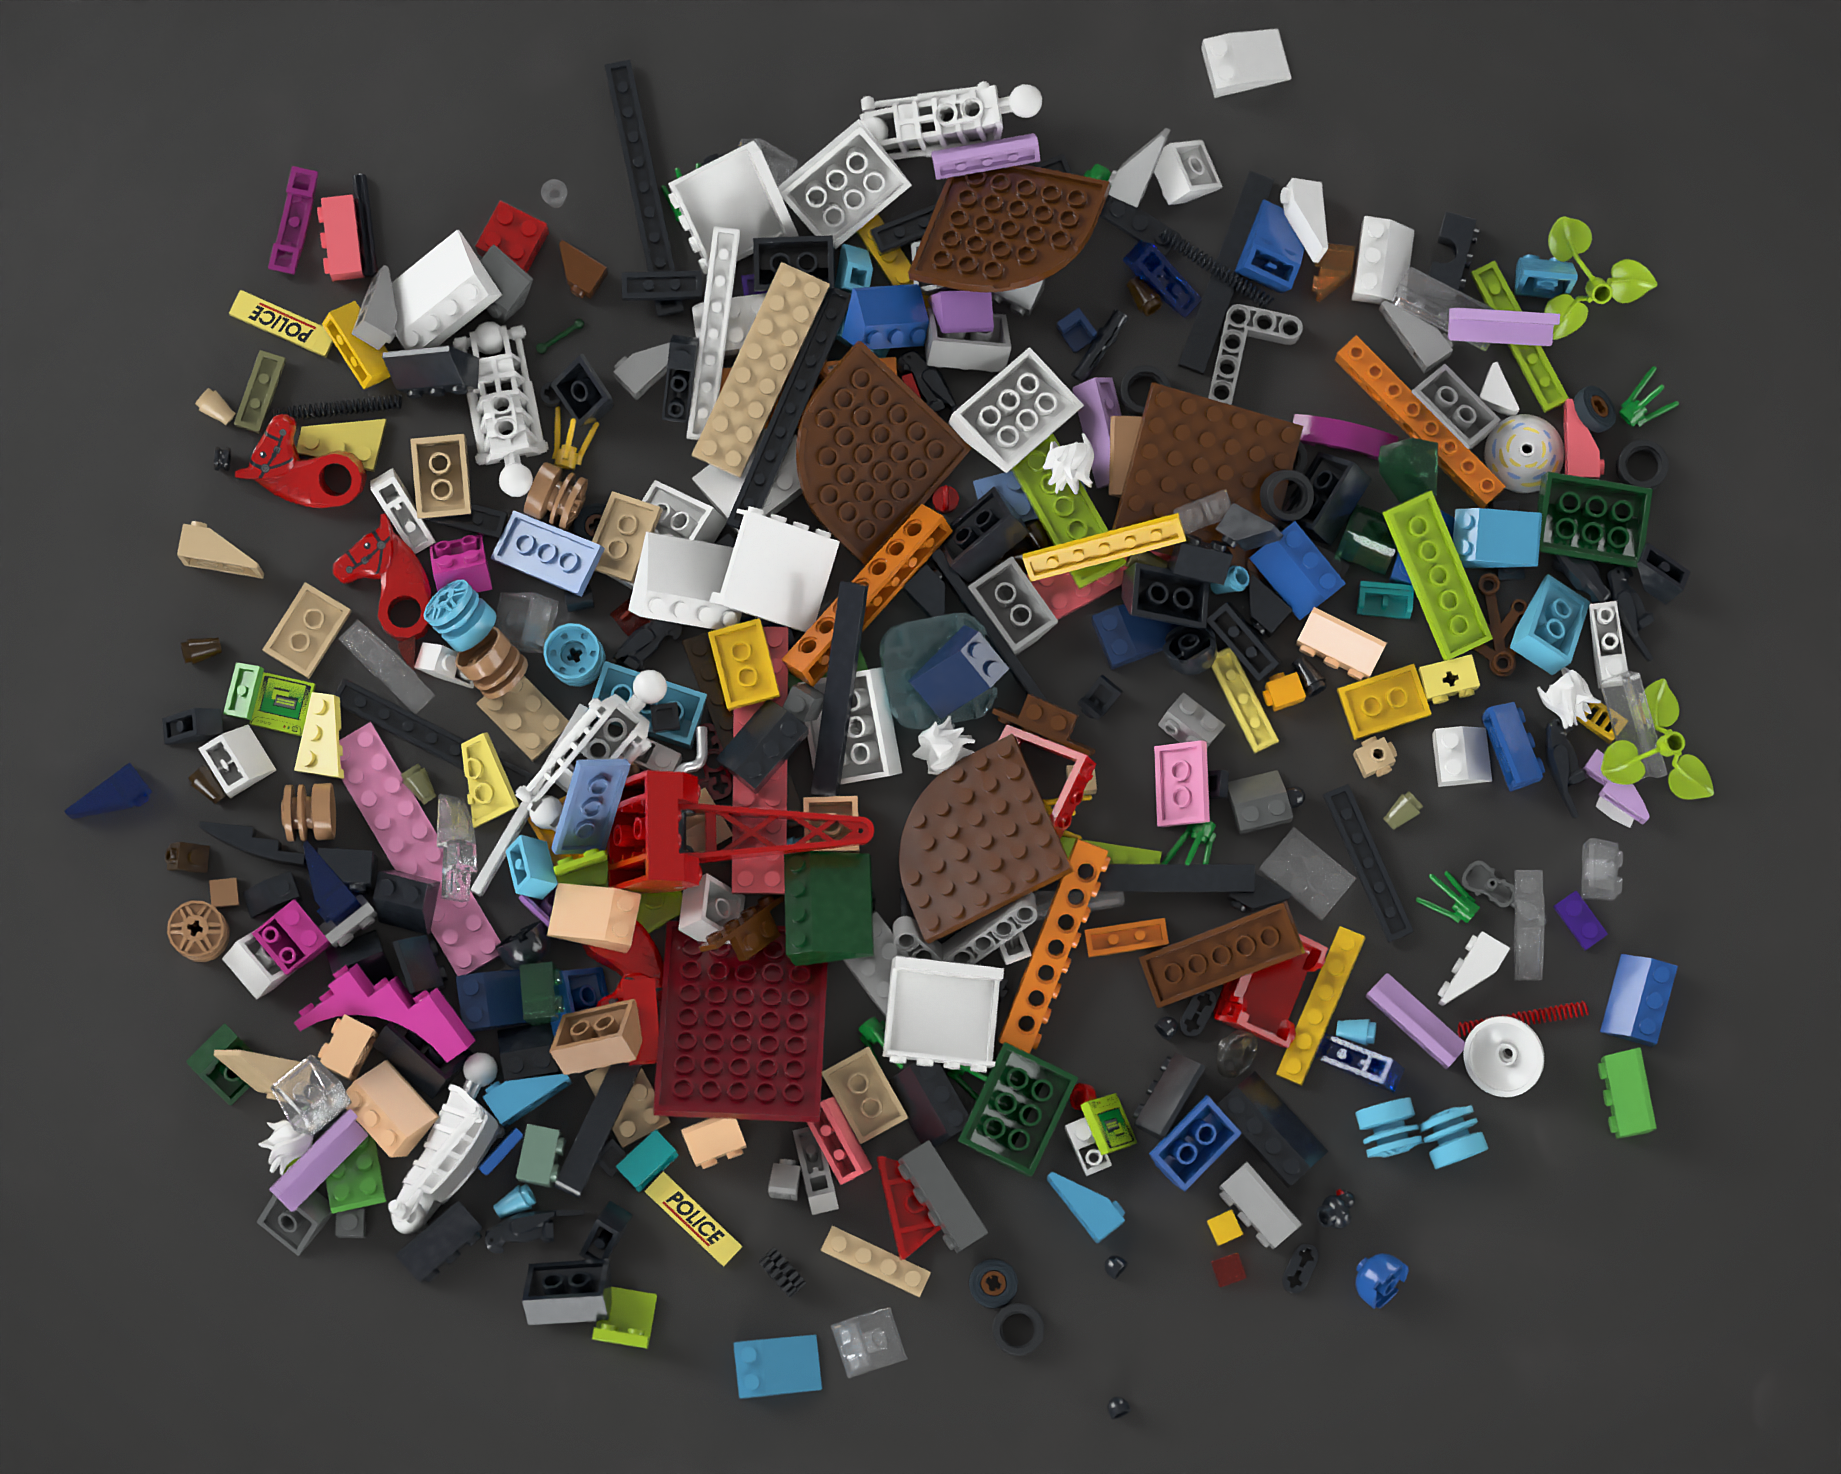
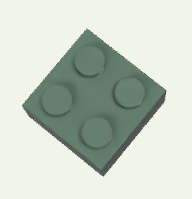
[516,1124,567,1188]

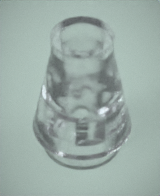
[541,179,567,208]

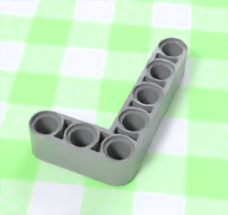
[1208,304,1303,405]
[893,892,1037,965]

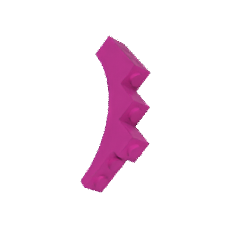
[294,964,475,1062]

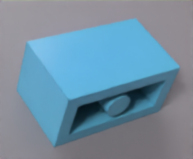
[505,835,557,900]

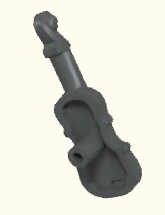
[1461,860,1547,927]

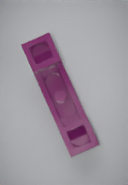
[268,166,318,275]
[1293,414,1399,463]

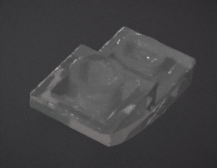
[1173,489,1231,534]

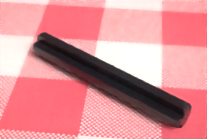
[352,174,378,277]

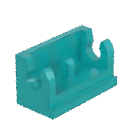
[1357,581,1414,619]
[616,1129,679,1192]

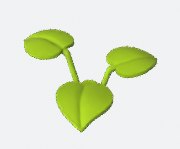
[1544,216,1657,340]
[1601,679,1714,800]

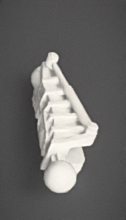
[860,82,1042,160]
[453,322,549,497]
[515,670,667,832]
[389,1053,505,1234]

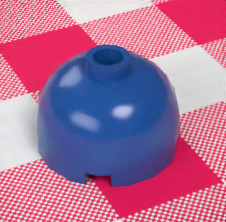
[1356,1253,1409,1309]

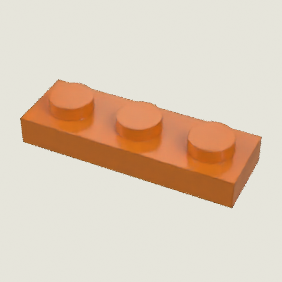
[1084,918,1169,958]

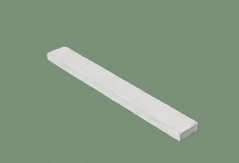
[687,226,741,440]
[470,704,588,897]

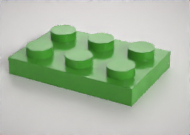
[326,1129,386,1214]

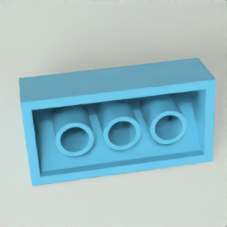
[592,661,707,750]

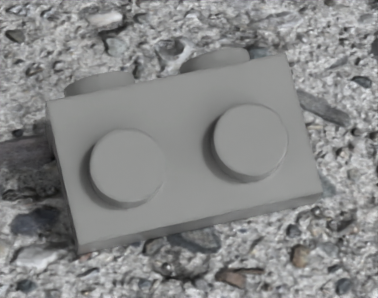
[1158,692,1225,748]
[319,894,377,948]

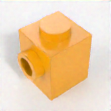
[1262,672,1306,712]

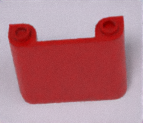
[1214,934,1328,1048]

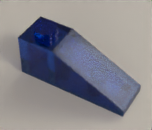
[1122,241,1202,318]
[64,762,152,819]
[303,841,362,926]
[1314,1033,1405,1093]

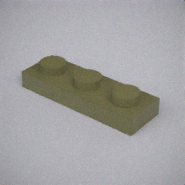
[234,350,286,434]

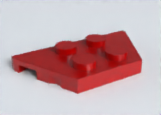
[876,1156,941,1260]

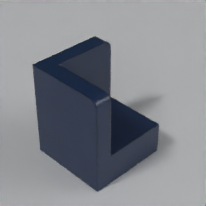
[1056,308,1097,353]

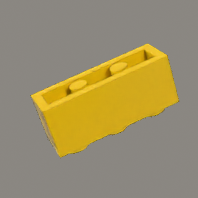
[322,301,390,389]

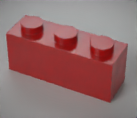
[617,978,659,1065]

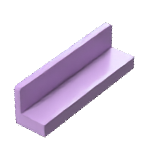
[931,134,1040,180]
[1448,308,1560,346]
[1072,377,1122,488]
[1365,973,1465,1069]
[269,1109,368,1211]

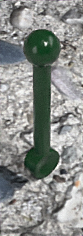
[536,319,584,354]

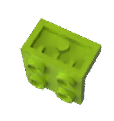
[553,848,608,887]
[592,1287,657,1349]

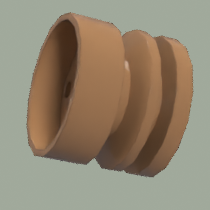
[524,462,588,531]
[455,627,528,699]
[281,783,336,842]
[167,901,230,962]

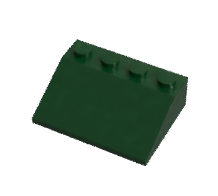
[1537,472,1653,568]
[784,851,874,966]
[958,1042,1079,1178]

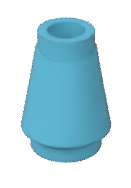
[1210,565,1249,594]
[1336,1019,1377,1046]
[494,1184,536,1219]

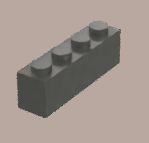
[898,1140,988,1253]

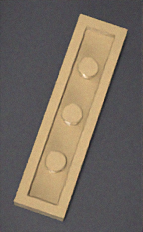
[821,1226,931,1298]

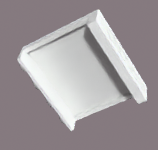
[668,141,799,275]
[709,506,840,632]
[883,956,1004,1072]

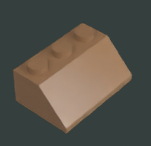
[1109,416,1142,498]
[550,999,642,1075]

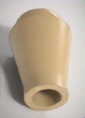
[195,388,236,426]

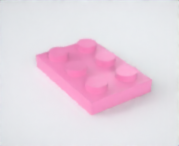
[1154,740,1210,827]

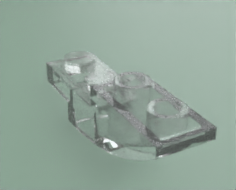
[338,620,435,714]
[437,794,477,902]
[1514,870,1545,981]

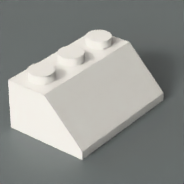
[1351,216,1414,308]

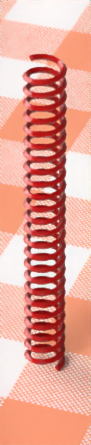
[1457,1001,1589,1038]

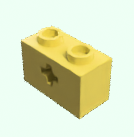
[1417,654,1480,704]

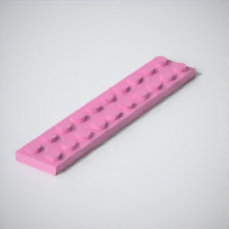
[339,722,501,976]

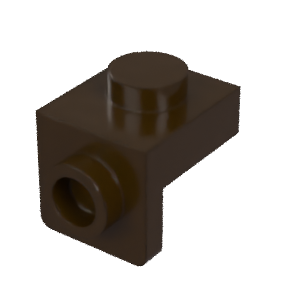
[165,842,210,874]

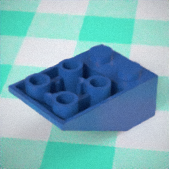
[1234,200,1304,293]

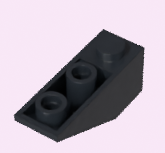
[662,335,699,423]

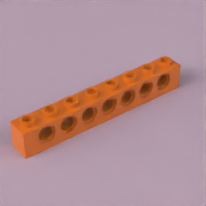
[1335,335,1506,509]
[781,504,953,687]
[998,838,1111,1054]

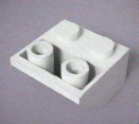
[198,725,276,799]

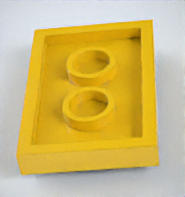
[708,618,781,711]
[1337,664,1432,740]

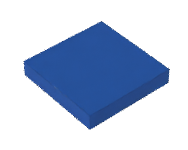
[477,1127,523,1175]

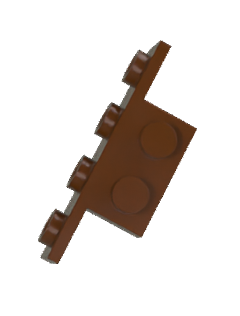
[992,694,1096,756]
[699,894,785,961]

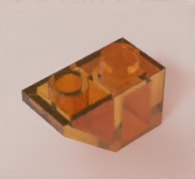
[1312,243,1355,301]

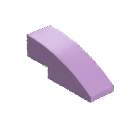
[1583,749,1650,825]

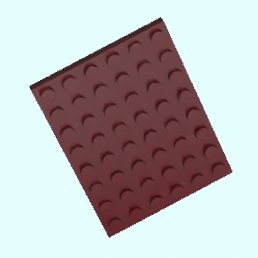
[653,921,828,1122]

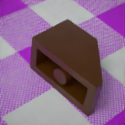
[559,240,608,300]

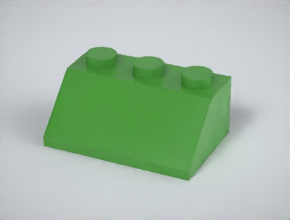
[1598,1048,1656,1139]

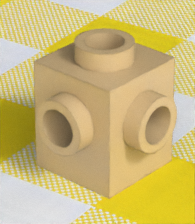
[1353,736,1397,778]

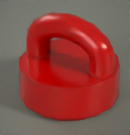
[932,485,959,514]
[1070,1083,1097,1111]

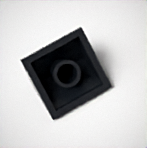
[325,929,395,986]

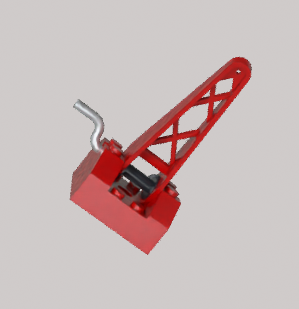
[608,726,874,894]

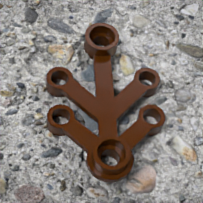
[1469,573,1528,677]

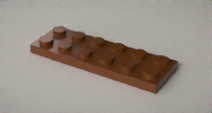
[1139,901,1306,1008]

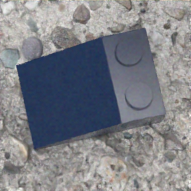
[1091,604,1180,670]
[908,625,1009,719]
[456,968,546,1033]

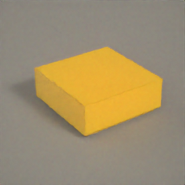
[1207,1210,1243,1246]

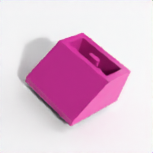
[429,535,492,593]
[252,899,331,975]

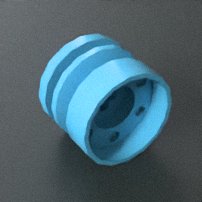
[424,580,496,652]
[543,623,606,687]
[1355,1097,1423,1157]
[1419,1105,1489,1169]

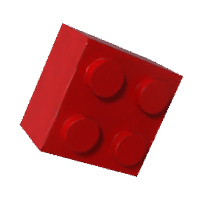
[475,200,549,273]

